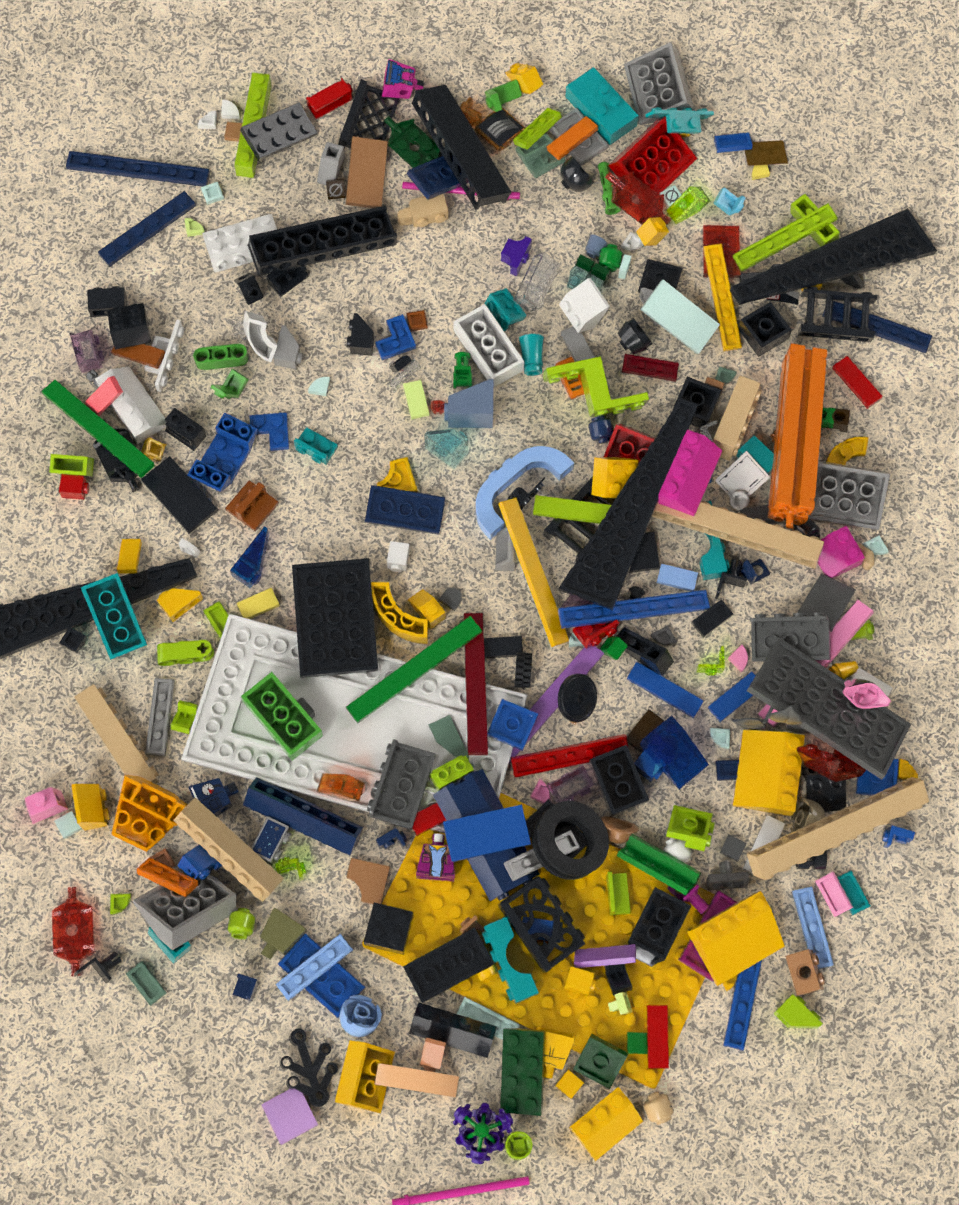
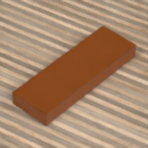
[111,344,165,369]

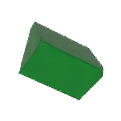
[600,636,627,660]
[626,1032,648,1054]

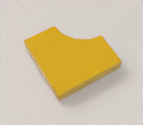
[376,457,418,492]

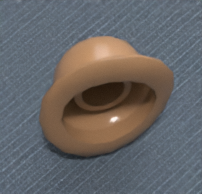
[601,816,639,844]

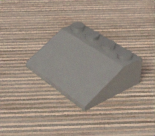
[624,42,695,125]
[808,461,890,530]
[133,871,236,950]

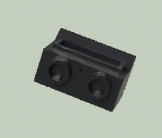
[164,408,206,451]

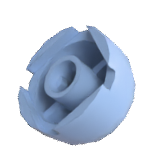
[339,995,382,1037]

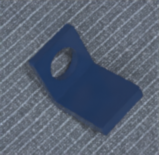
[741,559,770,584]

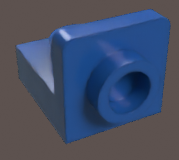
[882,825,915,848]

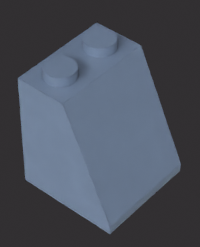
[444,379,494,428]

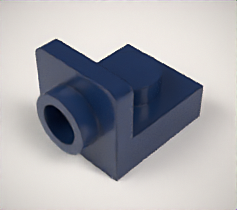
[376,828,408,850]

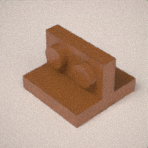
[225,480,279,532]

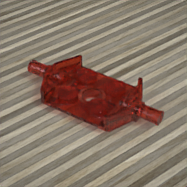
[604,171,671,225]
[52,887,96,977]

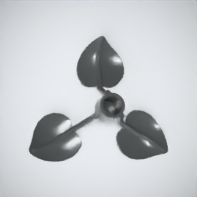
[731,706,810,734]

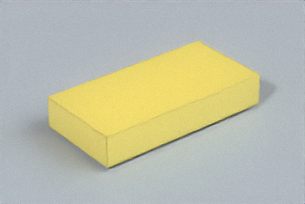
[237,588,280,619]

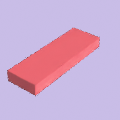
[84,376,123,416]

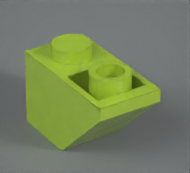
[773,994,823,1029]

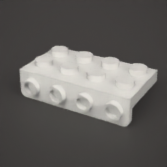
[202,214,277,272]

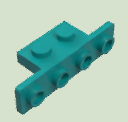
[645,107,714,134]

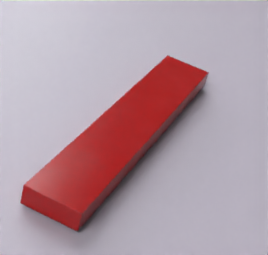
[510,734,629,778]

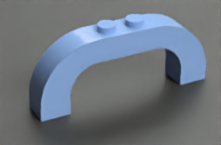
[476,446,574,540]

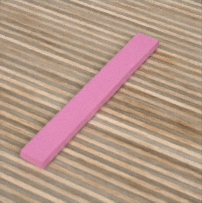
[758,600,874,727]

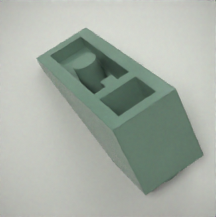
[428,715,475,768]

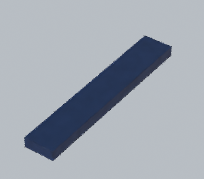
[822,301,932,353]

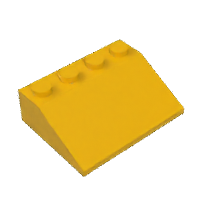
[732,730,805,816]
[687,891,785,986]

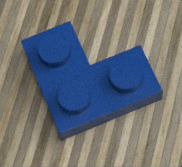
[375,314,416,360]
[249,413,289,451]

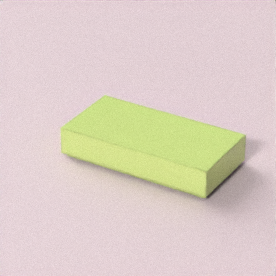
[403,380,429,420]

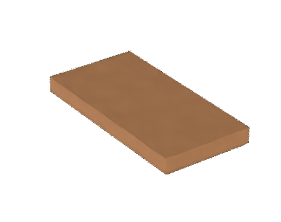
[345,136,388,208]

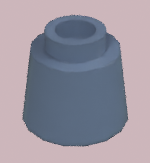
[585,235,608,258]

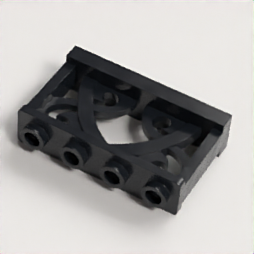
[497,876,585,972]

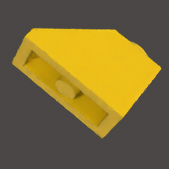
[157,588,203,622]
[408,589,446,630]

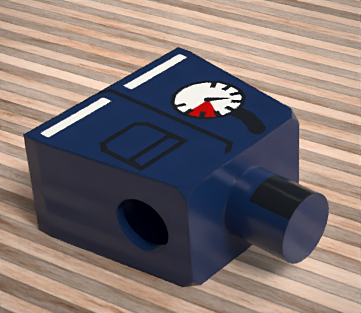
[188,778,239,817]

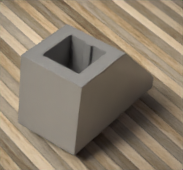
[317,142,345,185]

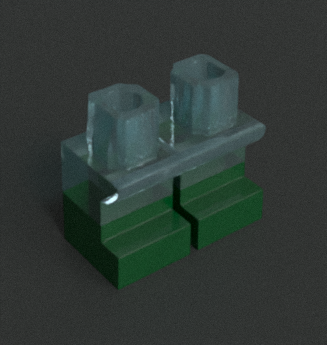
[567,254,610,291]

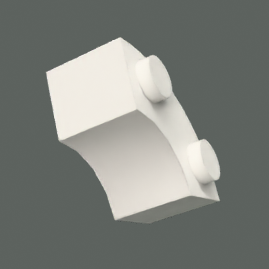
[243,311,277,362]

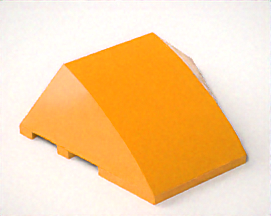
[111,775,188,852]

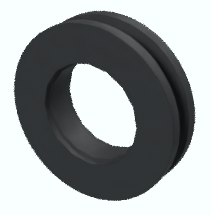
[532,801,609,880]

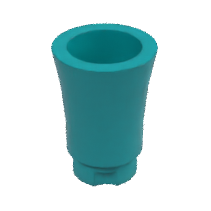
[519,334,544,376]

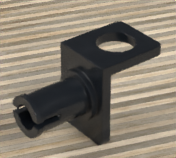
[234,272,264,305]
[715,559,747,599]
[73,951,122,983]

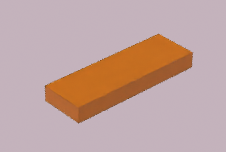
[547,116,598,160]
[137,857,198,897]

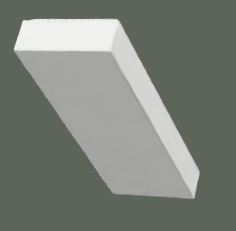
[743,815,785,874]

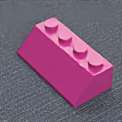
[659,430,722,516]

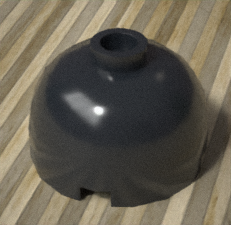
[560,156,594,192]

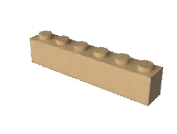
[74,684,159,784]
[174,798,284,902]

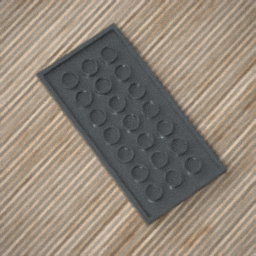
[747,638,911,780]

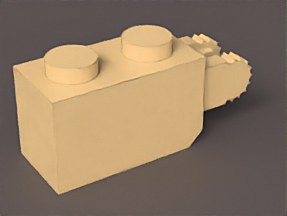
[397,194,448,227]

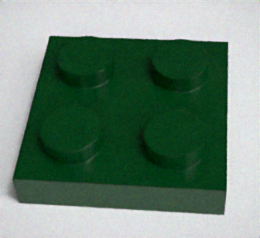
[573,1034,628,1089]

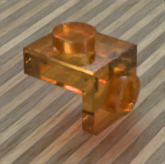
[460,97,482,128]

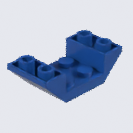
[187,412,258,492]

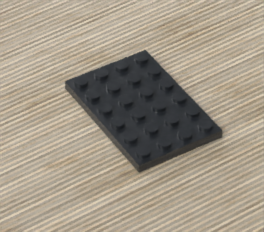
[292,558,379,678]

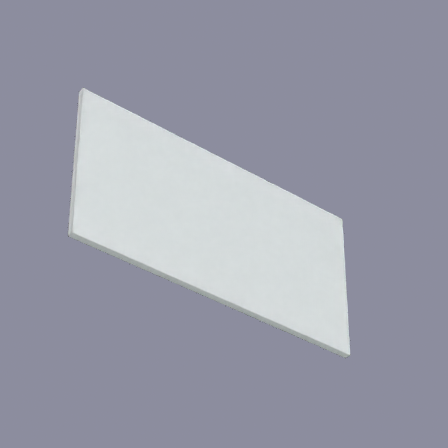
[181,614,528,833]

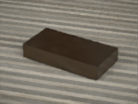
[627,709,664,752]

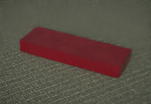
[622,354,679,382]

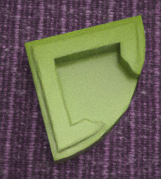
[110,893,132,915]

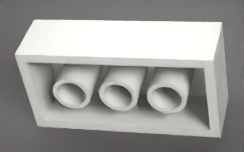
[454,304,524,387]

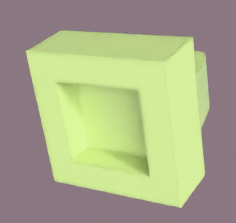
[608,992,633,1015]

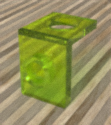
[696,646,725,676]

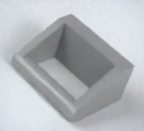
[495,527,515,571]

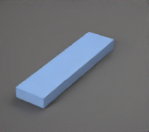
[792,887,834,969]
[276,933,353,1001]

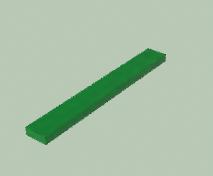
[41,380,155,478]
[346,616,482,724]

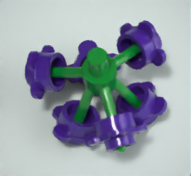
[453,1103,513,1164]

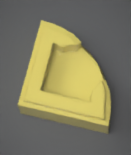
[751,165,770,180]

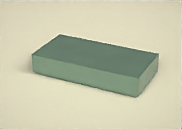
[126,961,167,1006]

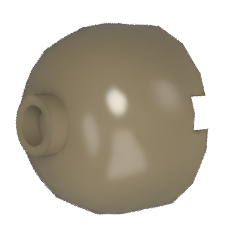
[790,798,826,833]

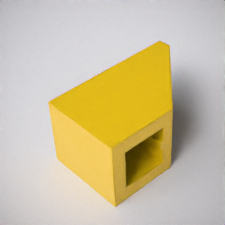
[505,63,544,94]

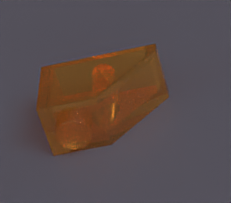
[317,773,365,802]

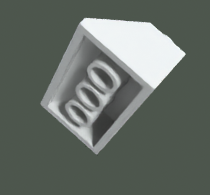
[95,366,166,444]

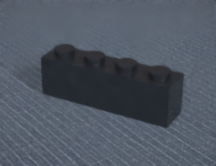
[409,1002,497,1058]

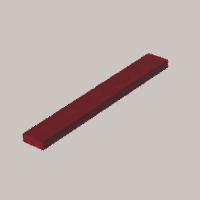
[463,613,488,755]

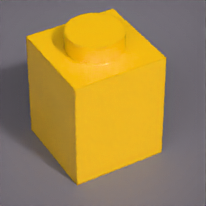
[636,217,669,246]
[565,966,597,995]

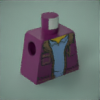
[416,834,455,882]

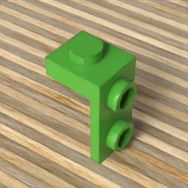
[485,79,522,112]
[210,369,249,399]

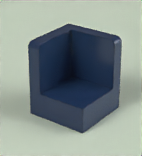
[232,973,259,1002]

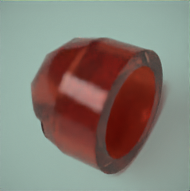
[431,400,445,415]

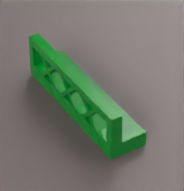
[617,834,701,895]

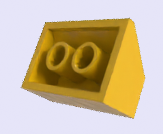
[335,1040,395,1114]
[569,1087,643,1161]

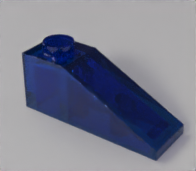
[230,526,269,588]

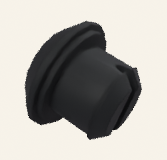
[629,586,645,599]

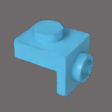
[713,187,746,216]

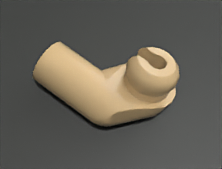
[857,543,875,570]

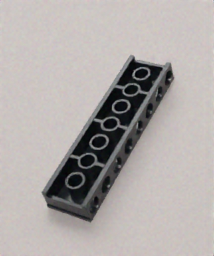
[412,85,511,210]
[247,205,397,276]

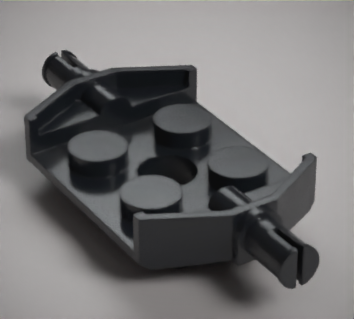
[93,419,140,492]

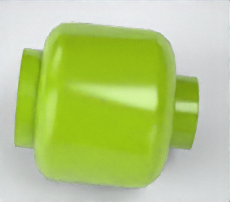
[227,908,256,940]

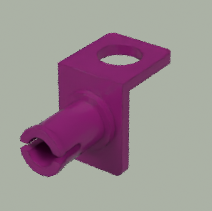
[668,884,710,915]

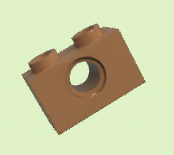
[785,949,825,996]

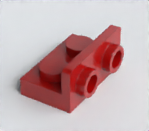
[572,620,619,649]

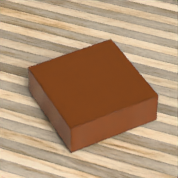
[406,310,428,332]

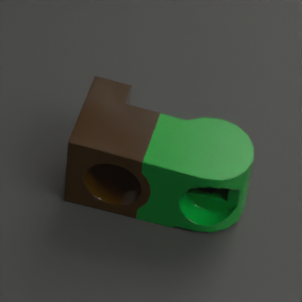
[821,408,850,433]

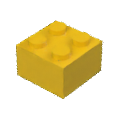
[591,457,638,498]

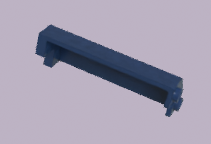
[433,769,540,901]

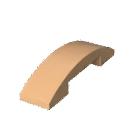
[375,1063,459,1097]

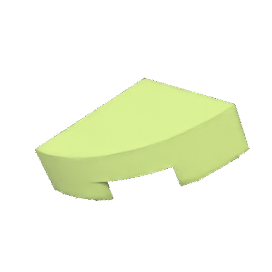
[184,218,205,237]

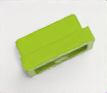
[606,872,630,916]

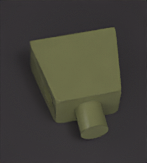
[260,907,307,960]

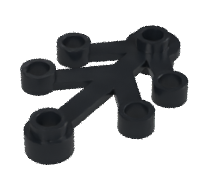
[279,1028,338,1107]

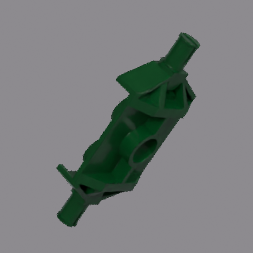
[384,116,440,168]

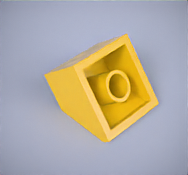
[71,784,110,831]

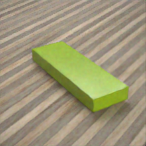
[513,108,562,150]

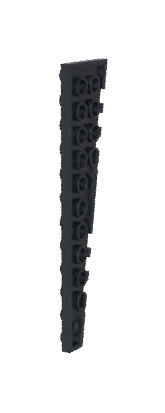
[730,208,937,305]
[559,398,698,611]
[0,558,198,659]

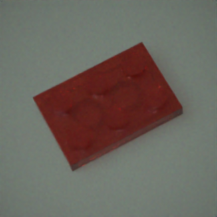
[702,225,740,278]

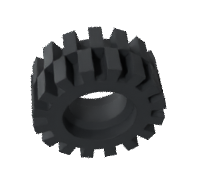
[514,652,532,688]

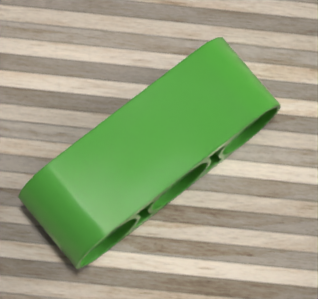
[193,344,249,370]

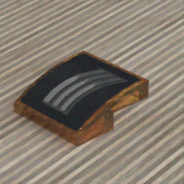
[474,106,525,152]

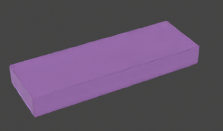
[574,944,636,968]

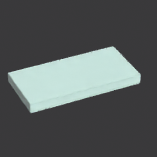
[640,280,720,354]

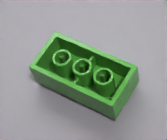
[241,672,323,761]

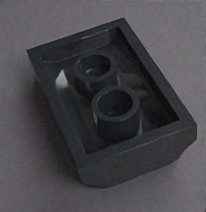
[628,887,691,967]

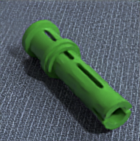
[598,162,621,215]

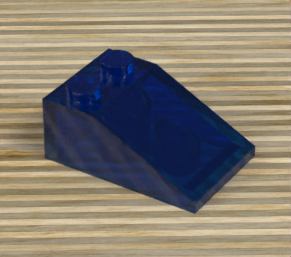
[640,715,709,790]

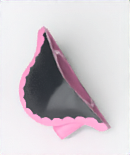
[843,679,891,709]

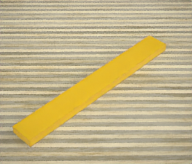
[498,498,569,647]

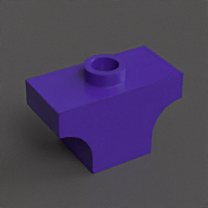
[501,236,532,276]

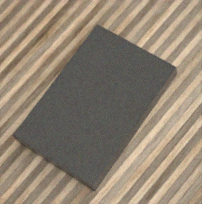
[797,574,856,632]

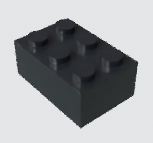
[589,745,649,816]

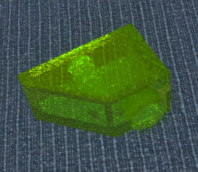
[666,186,711,224]

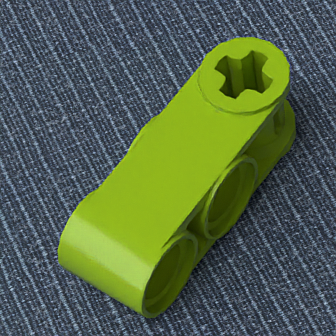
[157,640,215,666]

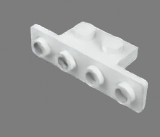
[144,319,184,392]

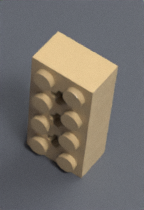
[713,376,762,461]

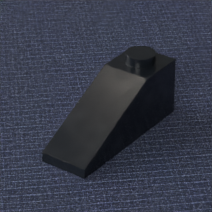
[616,627,674,676]

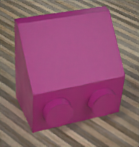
[818,526,865,579]

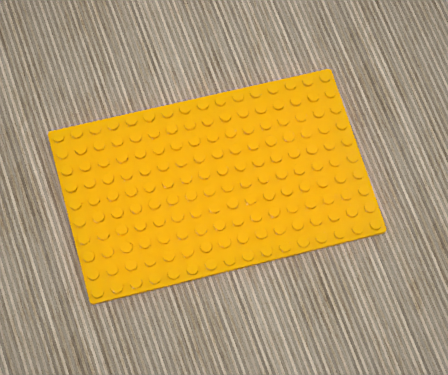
[362,793,715,1089]

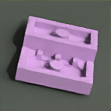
[261,1089,318,1145]

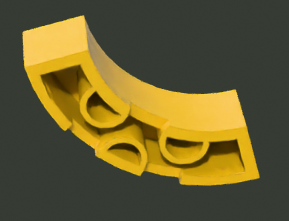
[371,582,428,644]

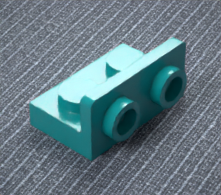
[484,288,527,331]
[294,427,338,465]

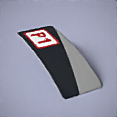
[767,291,800,305]

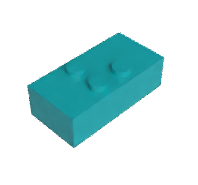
[565,67,639,145]
[81,573,148,660]

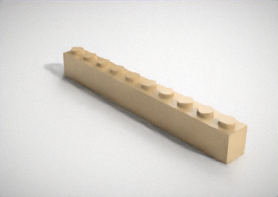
[652,501,824,569]
[747,777,929,880]

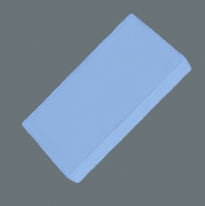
[656,564,698,592]

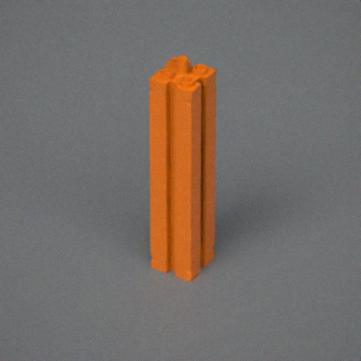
[767,343,827,529]

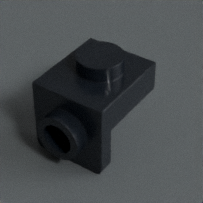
[604,964,632,996]

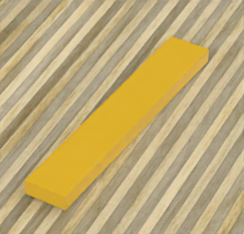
[703,244,742,352]

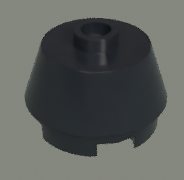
[617,318,653,355]

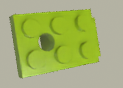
[542,356,649,417]

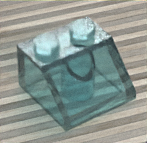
[424,429,468,470]

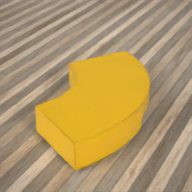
[826,437,869,465]

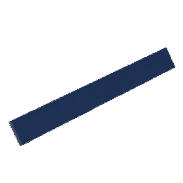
[66,151,210,187]

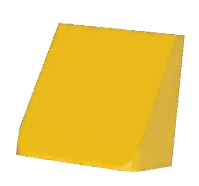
[141,437,166,462]

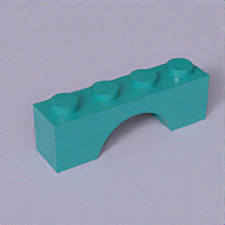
[699,501,729,581]
[482,917,539,1004]

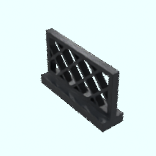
[338,79,400,149]

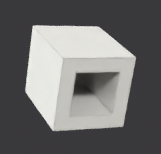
[387,541,410,572]

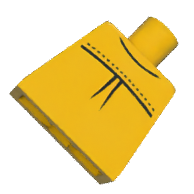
[536,1026,576,1079]

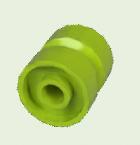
[505,1131,533,1160]

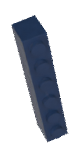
[243,777,363,856]

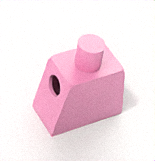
[25,787,68,824]

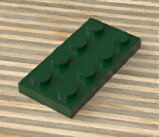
[500,1028,545,1116]

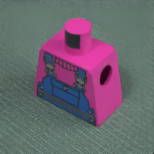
[382,59,424,99]

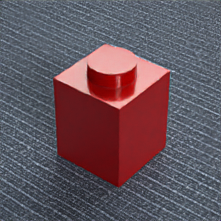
[59,474,89,500]

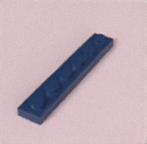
[98,191,196,267]

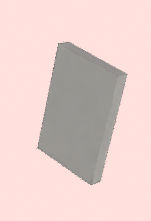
[549,108,609,166]

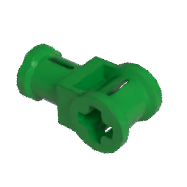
[453,352,472,389]

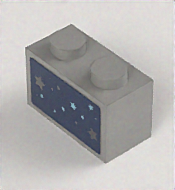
[251,816,292,865]

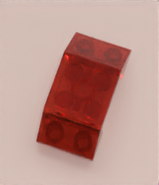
[796,743,866,782]

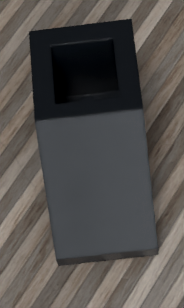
[347,313,374,356]

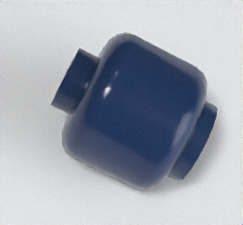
[588,415,614,444]

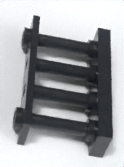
[798,287,877,343]
[543,476,613,562]

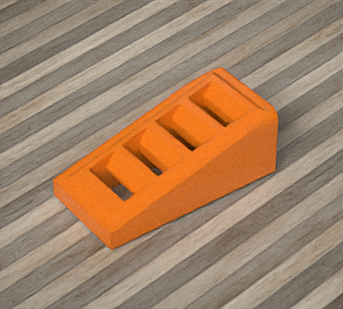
[555,357,584,400]

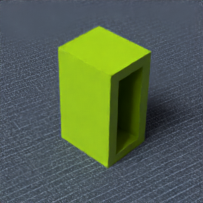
[49,454,94,477]

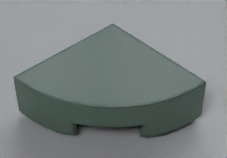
[715,366,737,385]

